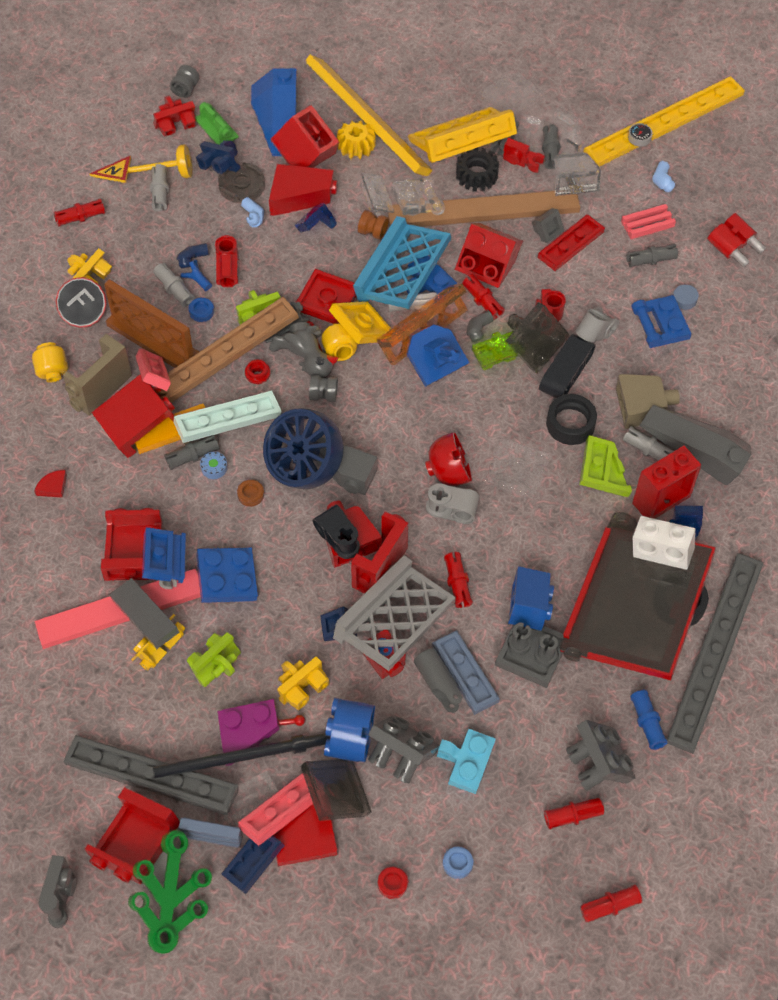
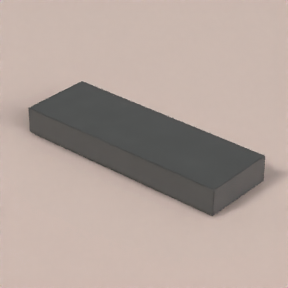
[109,578,179,650]

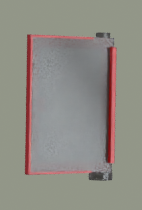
[560,512,716,681]

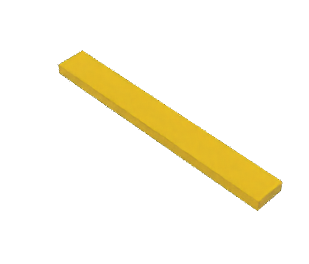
[305,54,433,176]
[583,76,745,168]

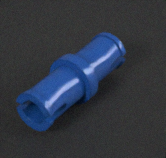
[630,690,667,750]

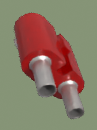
[707,213,766,267]

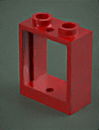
[632,446,701,519]

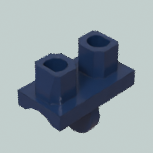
[196,140,241,174]

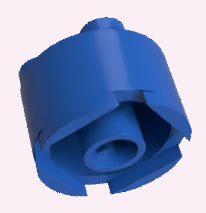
[324,698,375,762]

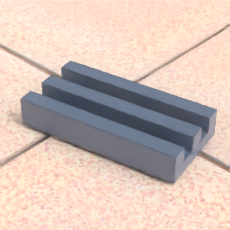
[179,817,242,848]

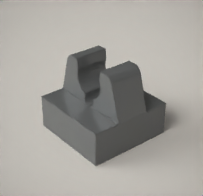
[532,208,565,243]

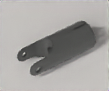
[414,648,462,713]

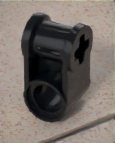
[312,505,360,559]

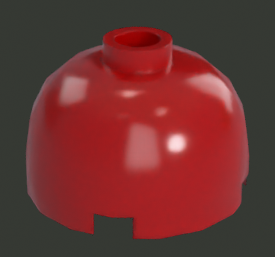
[425,432,472,487]

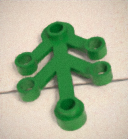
[128,830,212,954]

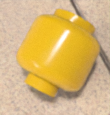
[321,324,357,361]
[32,342,68,383]

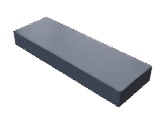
[432,630,500,715]

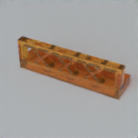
[376,283,468,365]

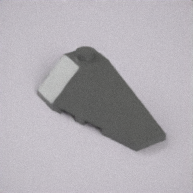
[639,405,751,485]

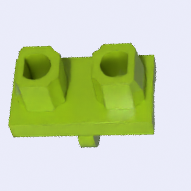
[236,290,281,325]
[187,632,241,687]

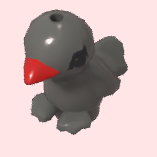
[269,322,339,378]

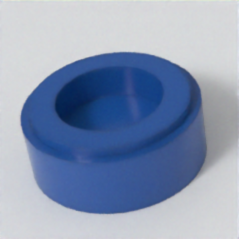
[189,298,214,322]

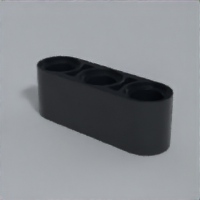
[539,334,596,398]

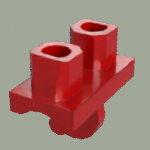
[153,95,196,137]

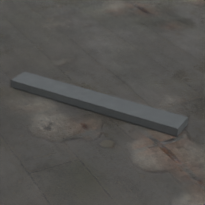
[667,553,764,754]

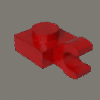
[503,138,545,173]

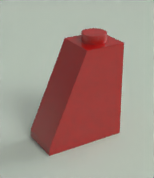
[269,164,338,216]

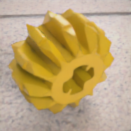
[337,120,376,160]

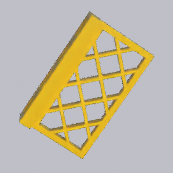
[408,107,517,163]

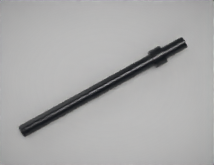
[152,733,328,779]

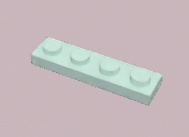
[174,391,282,443]

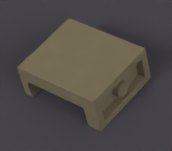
[63,334,132,416]

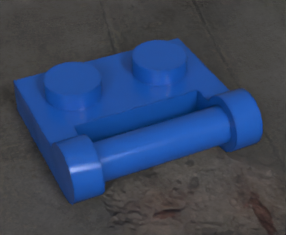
[631,295,691,348]

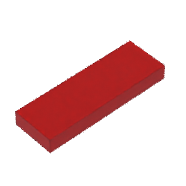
[537,214,605,271]

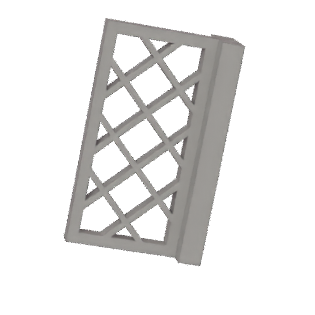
[333,556,456,671]

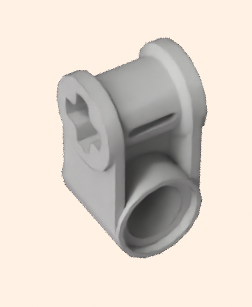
[576,306,619,342]
[426,483,479,524]

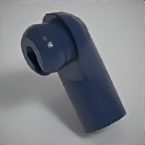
[176,243,209,268]

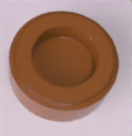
[237,480,264,507]

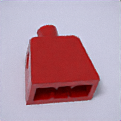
[326,500,382,568]

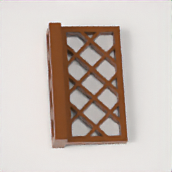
[104,279,199,368]

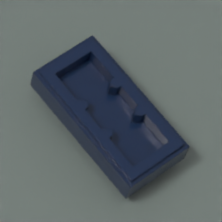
[221,835,284,894]

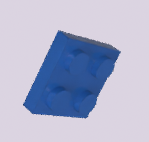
[196,548,258,603]

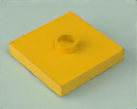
[329,301,396,344]

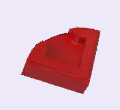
[34,470,67,498]

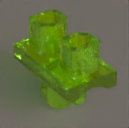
[472,331,524,370]

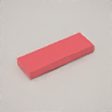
[136,348,171,391]
[238,771,326,846]

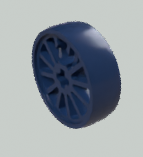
[263,408,344,489]

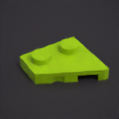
[579,435,632,497]

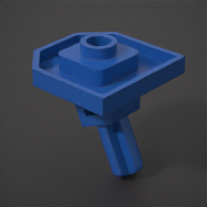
[406,325,469,387]

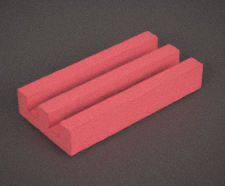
[621,204,676,239]

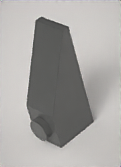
[315,437,378,495]

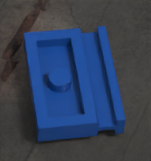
[142,527,186,583]

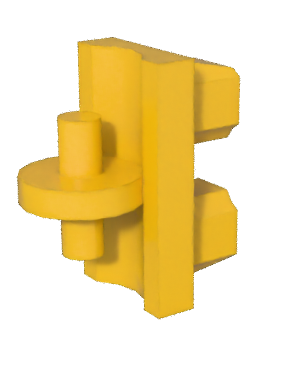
[67,248,112,284]
[277,656,329,710]

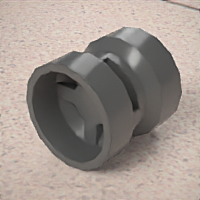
[169,65,200,98]
[309,374,338,402]

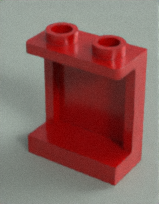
[91,374,175,458]
[101,508,163,581]
[351,512,409,594]
[84,787,180,885]

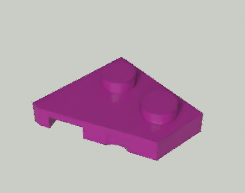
[217,699,280,766]

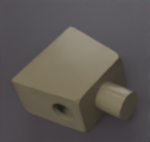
[615,374,680,429]

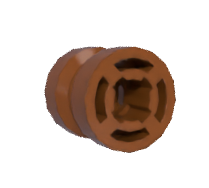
[357,210,389,240]

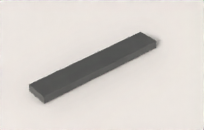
[64,735,239,815]

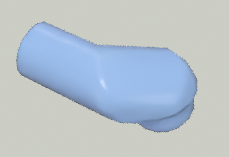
[653,161,675,192]
[241,197,264,227]

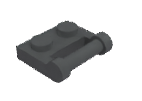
[38,855,77,928]

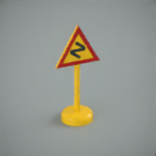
[89,144,193,183]

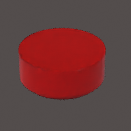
[378,866,408,899]

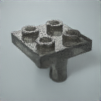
[505,302,570,374]

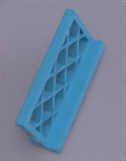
[353,216,452,309]

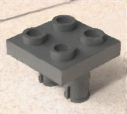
[495,623,564,688]
[368,716,440,783]
[566,720,636,791]

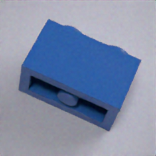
[508,566,554,631]

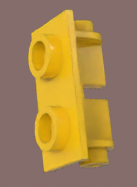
[131,614,185,671]

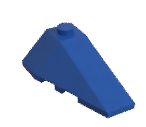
[251,68,297,156]

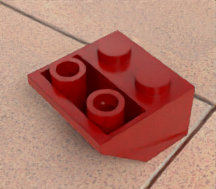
[271,105,339,168]
[454,223,523,288]

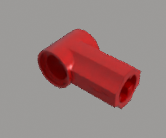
[215,235,239,288]

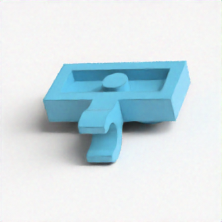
[437,729,496,794]

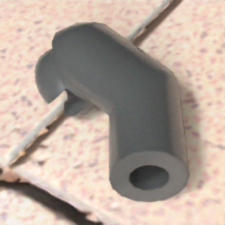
[466,310,494,342]

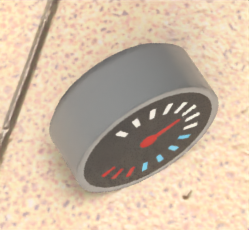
[628,123,653,147]

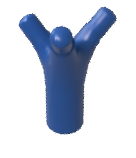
[181,260,212,291]

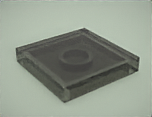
[301,759,372,821]

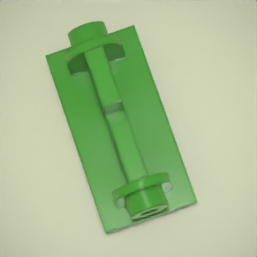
[195,102,239,145]

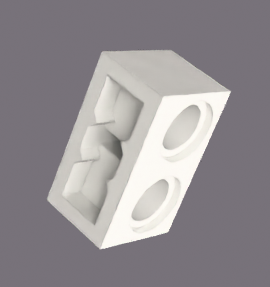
[633,516,695,570]

